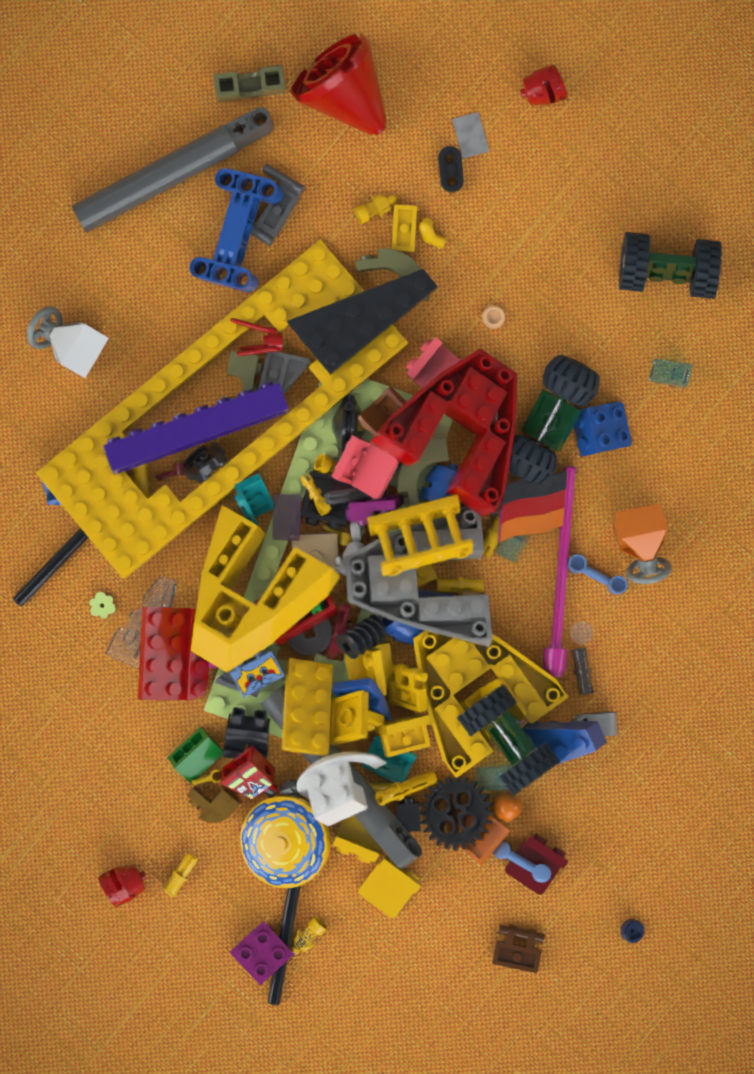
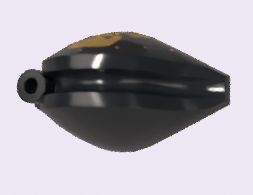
[332,395,365,453]

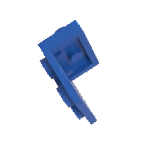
[574,401,632,457]

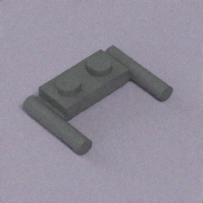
[251,164,305,246]

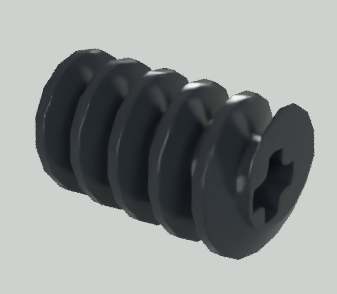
[336,614,386,659]

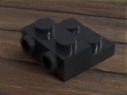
[301,471,354,530]

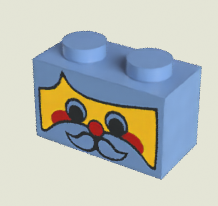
[230,649,285,698]

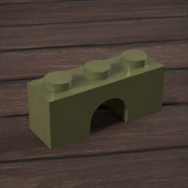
[214,65,286,103]
[222,351,262,400]

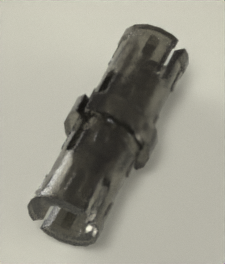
[572,647,594,695]

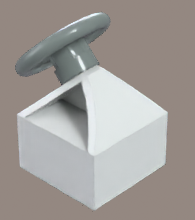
[27,306,109,378]

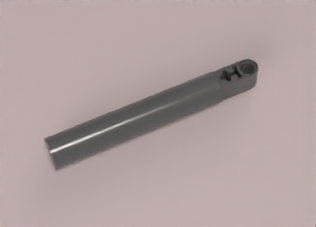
[71,108,274,233]
[260,684,422,868]

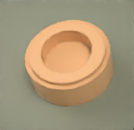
[482,306,505,329]

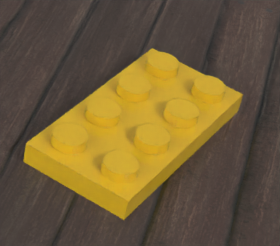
[282,658,333,756]

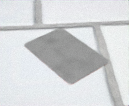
[452,112,489,158]

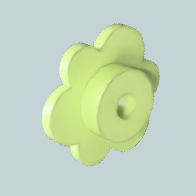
[90,592,116,618]

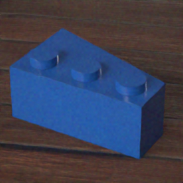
[521,721,607,764]

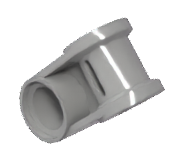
[573,712,617,736]

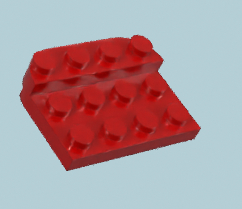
[138,607,209,701]

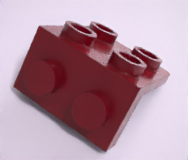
[505,832,569,895]

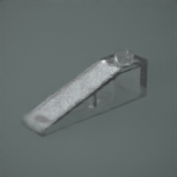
[105,576,177,670]

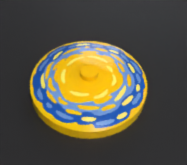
[240,795,330,888]

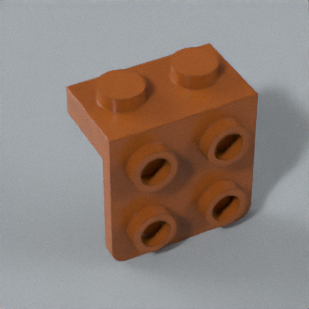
[358,386,406,436]

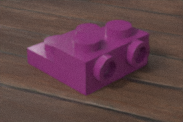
[346,494,404,525]

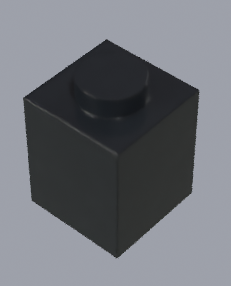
[397,798,421,832]

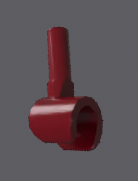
[156,462,187,481]

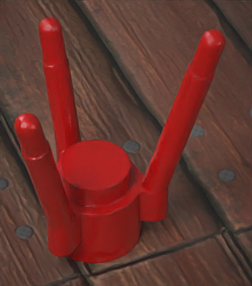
[230,318,282,356]

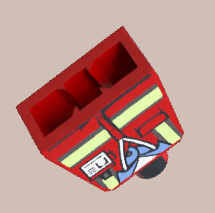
[220,746,278,799]

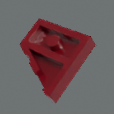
[327,603,351,660]

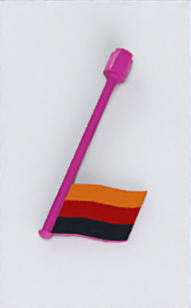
[498,466,577,677]

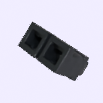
[223,707,270,759]

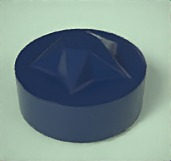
[620,919,644,943]

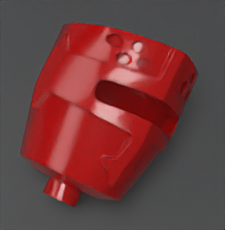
[520,65,567,106]
[98,865,147,908]

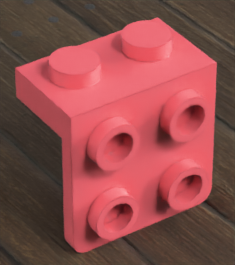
[406,337,460,388]
[331,435,399,500]

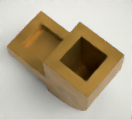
[187,786,241,823]

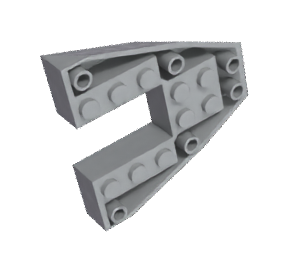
[345,507,492,647]

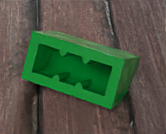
[167,726,223,784]

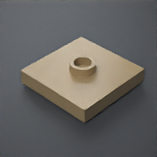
[291,532,339,575]

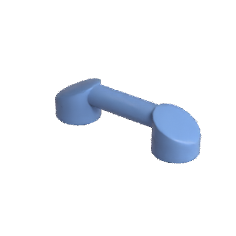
[568,554,628,595]
[493,841,552,883]

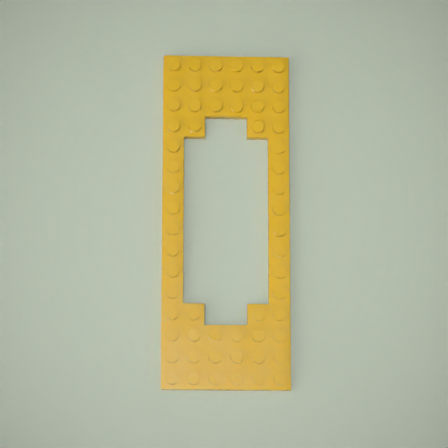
[36,239,409,580]

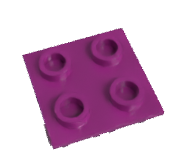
[229,921,294,985]

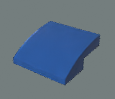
[332,678,392,721]

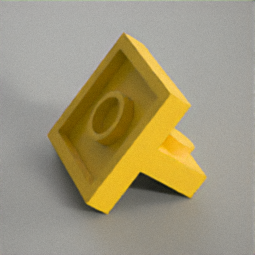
[344,641,395,696]
[329,690,385,746]
[374,714,431,757]

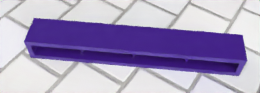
[103,382,289,475]

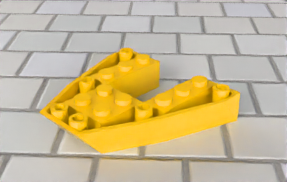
[191,505,340,672]
[413,630,569,778]

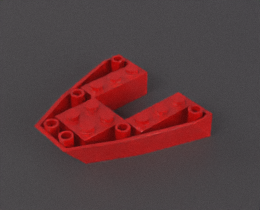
[371,348,518,517]

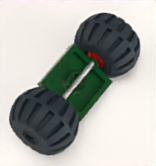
[509,355,600,485]

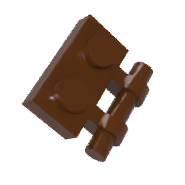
[492,924,545,973]

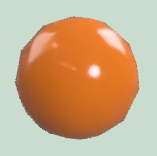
[493,793,522,822]

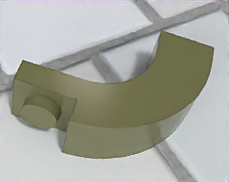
[356,249,430,302]
[397,437,449,508]

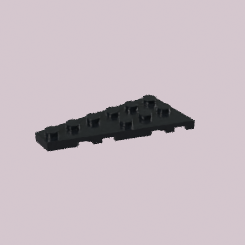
[287,269,438,375]

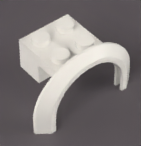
[296,751,387,826]

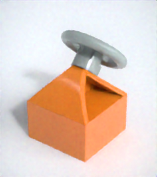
[614,503,672,584]

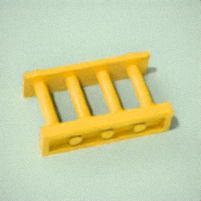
[367,495,473,576]

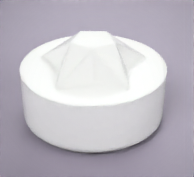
[350,521,365,541]

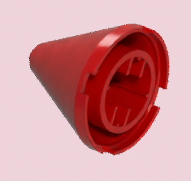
[291,33,387,135]

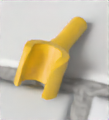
[323,524,352,546]
[192,768,221,786]

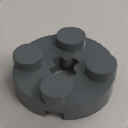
[289,619,332,655]

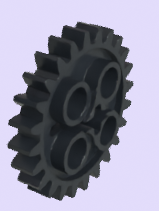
[420,776,494,851]

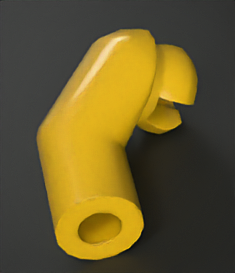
[419,218,447,249]

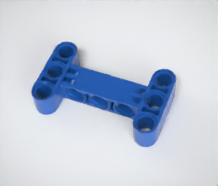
[189,168,284,292]

